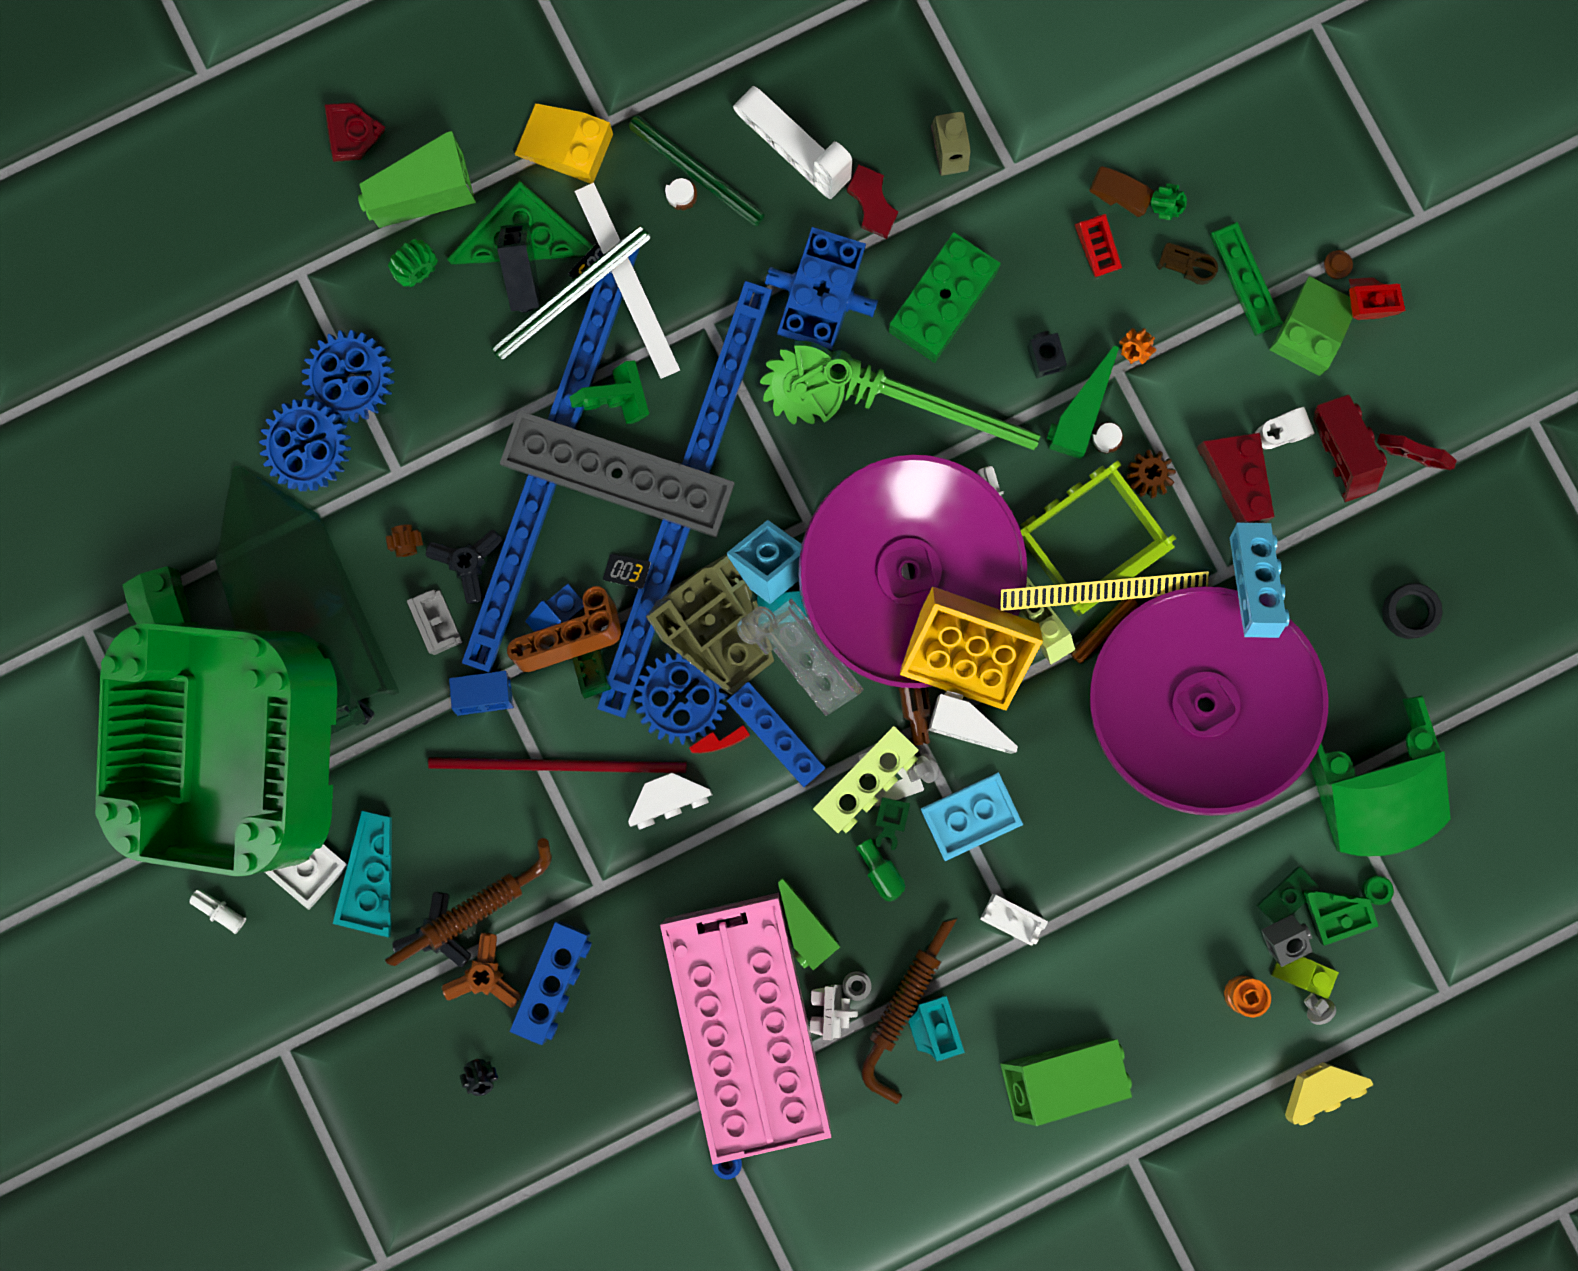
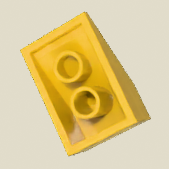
[515,103,613,184]

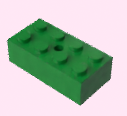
[889,232,1001,363]

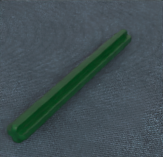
[629,115,765,226]

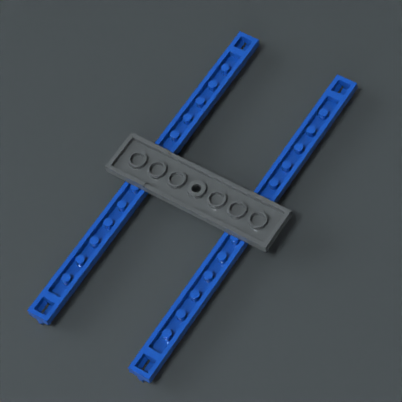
[462,240,772,718]

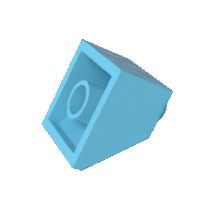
[727,520,802,604]

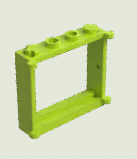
[1021,461,1177,617]

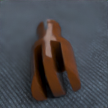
[899,687,932,745]

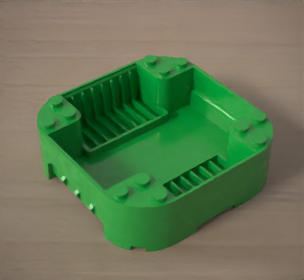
[95,622,337,876]

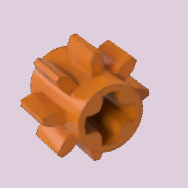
[1119,328,1157,364]

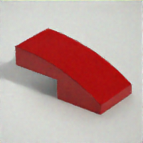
[689,725,750,754]

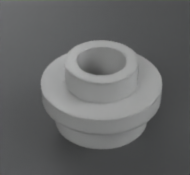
[842,971,871,1001]

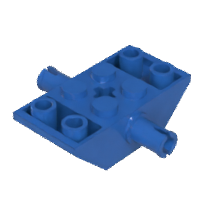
[765,227,878,351]

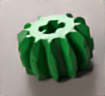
[388,239,438,287]

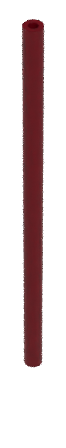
[428,757,687,773]

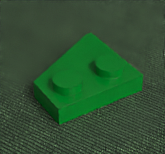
[1303,890,1378,946]

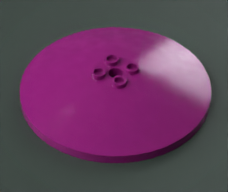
[799,455,1027,688]
[1090,587,1328,816]

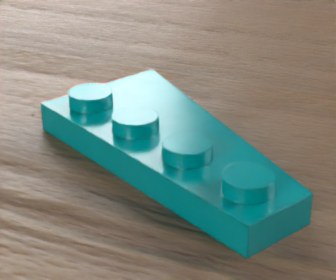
[333,811,392,937]

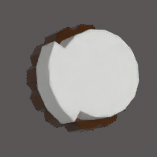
[665,178,698,211]
[1091,422,1124,454]

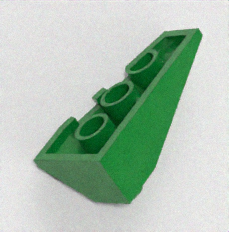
[123,566,192,624]

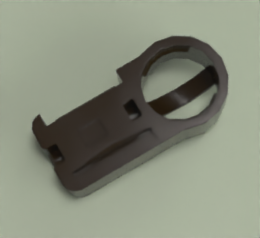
[1157,243,1218,285]

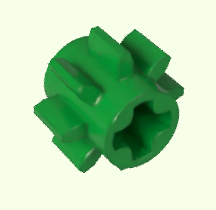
[1151,183,1187,220]

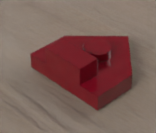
[325,103,385,162]

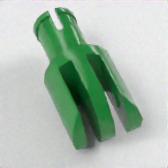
[856,838,906,902]

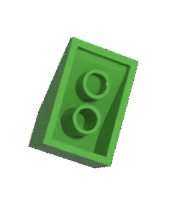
[1269,276,1353,376]
[778,877,840,970]

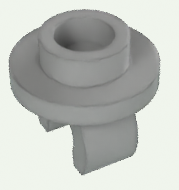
[906,754,938,783]
[1304,993,1336,1025]

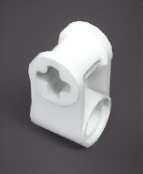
[1255,407,1315,450]

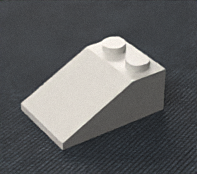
[928,691,1018,754]

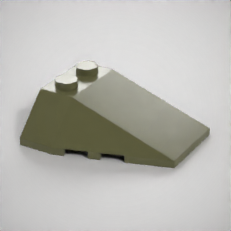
[646,554,774,695]

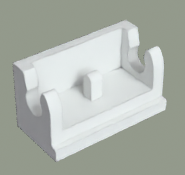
[980,894,1048,946]

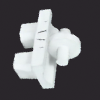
[810,984,858,1040]

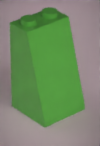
[358,131,476,228]
[1000,1038,1132,1126]

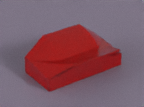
[1349,277,1406,320]

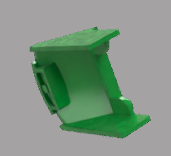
[1310,695,1451,857]

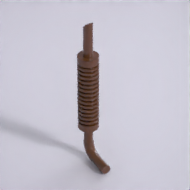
[385,838,552,966]
[861,917,958,1104]

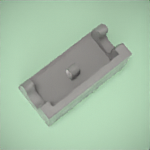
[407,590,463,655]

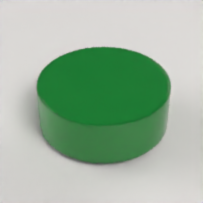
[1362,876,1394,905]

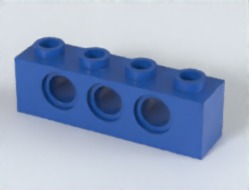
[727,682,825,788]
[510,921,592,1045]

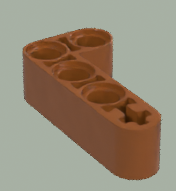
[507,586,621,672]

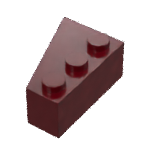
[1313,395,1387,502]
[1197,433,1275,523]

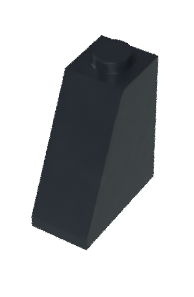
[497,222,540,313]

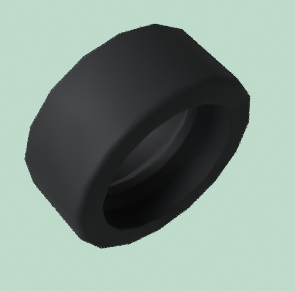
[1382,583,1443,639]

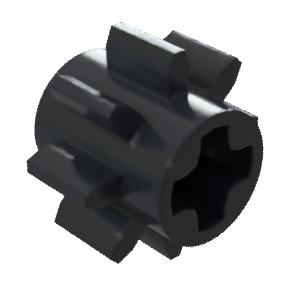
[459,1059,498,1096]

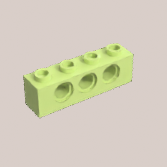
[813,726,919,833]

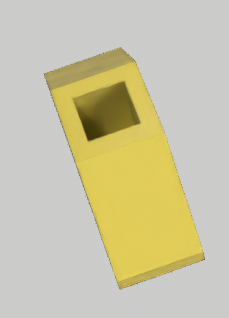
[1285,1062,1373,1125]

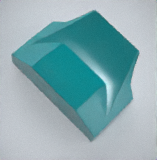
[908,995,965,1062]

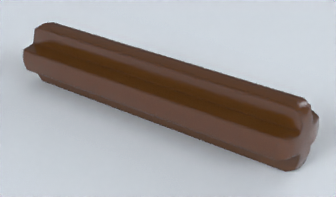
[1070,599,1138,663]

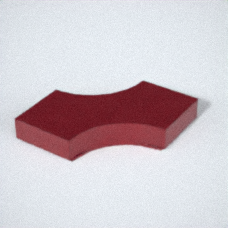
[847,165,899,239]
[1377,434,1457,470]

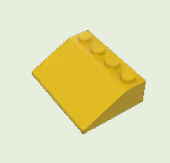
[900,587,1043,711]

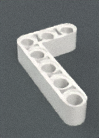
[733,86,852,199]

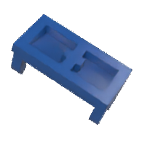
[449,671,514,716]

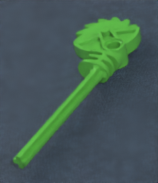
[760,341,1040,450]

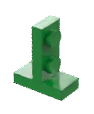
[569,360,649,424]

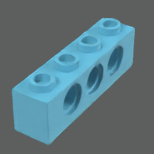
[1230,523,1289,638]

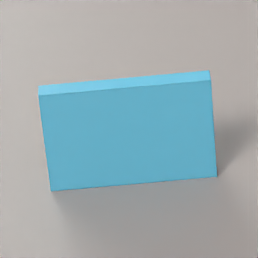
[920,772,1023,861]

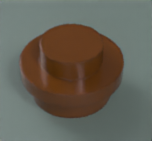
[1324,250,1353,279]

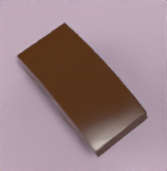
[1089,166,1154,217]

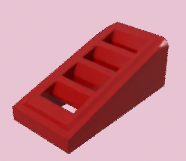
[1075,214,1122,277]

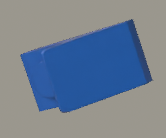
[525,584,584,632]

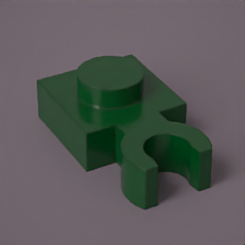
[875,797,910,850]

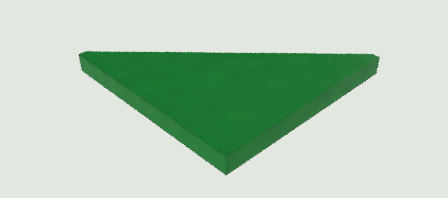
[447,181,593,265]

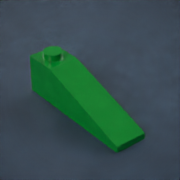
[1046,346,1119,459]

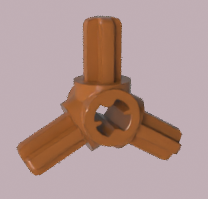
[442,933,522,1008]

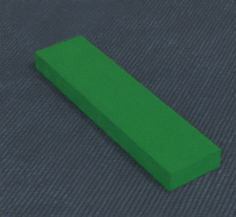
[1210,222,1283,336]

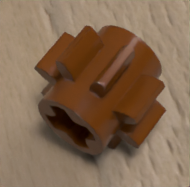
[385,524,423,557]

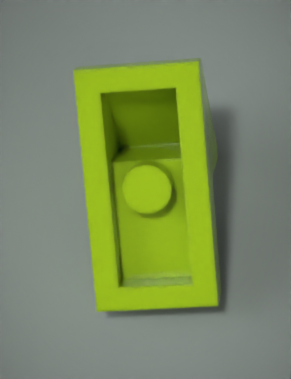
[1271,957,1339,999]

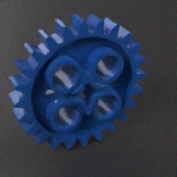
[302,330,395,423]
[259,399,351,491]
[634,653,727,745]

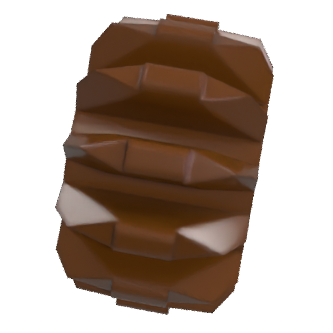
[1126,450,1176,499]

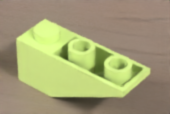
[1019,577,1075,664]

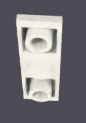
[628,773,713,830]

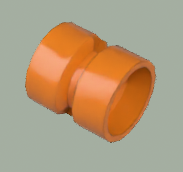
[1224,975,1271,1018]

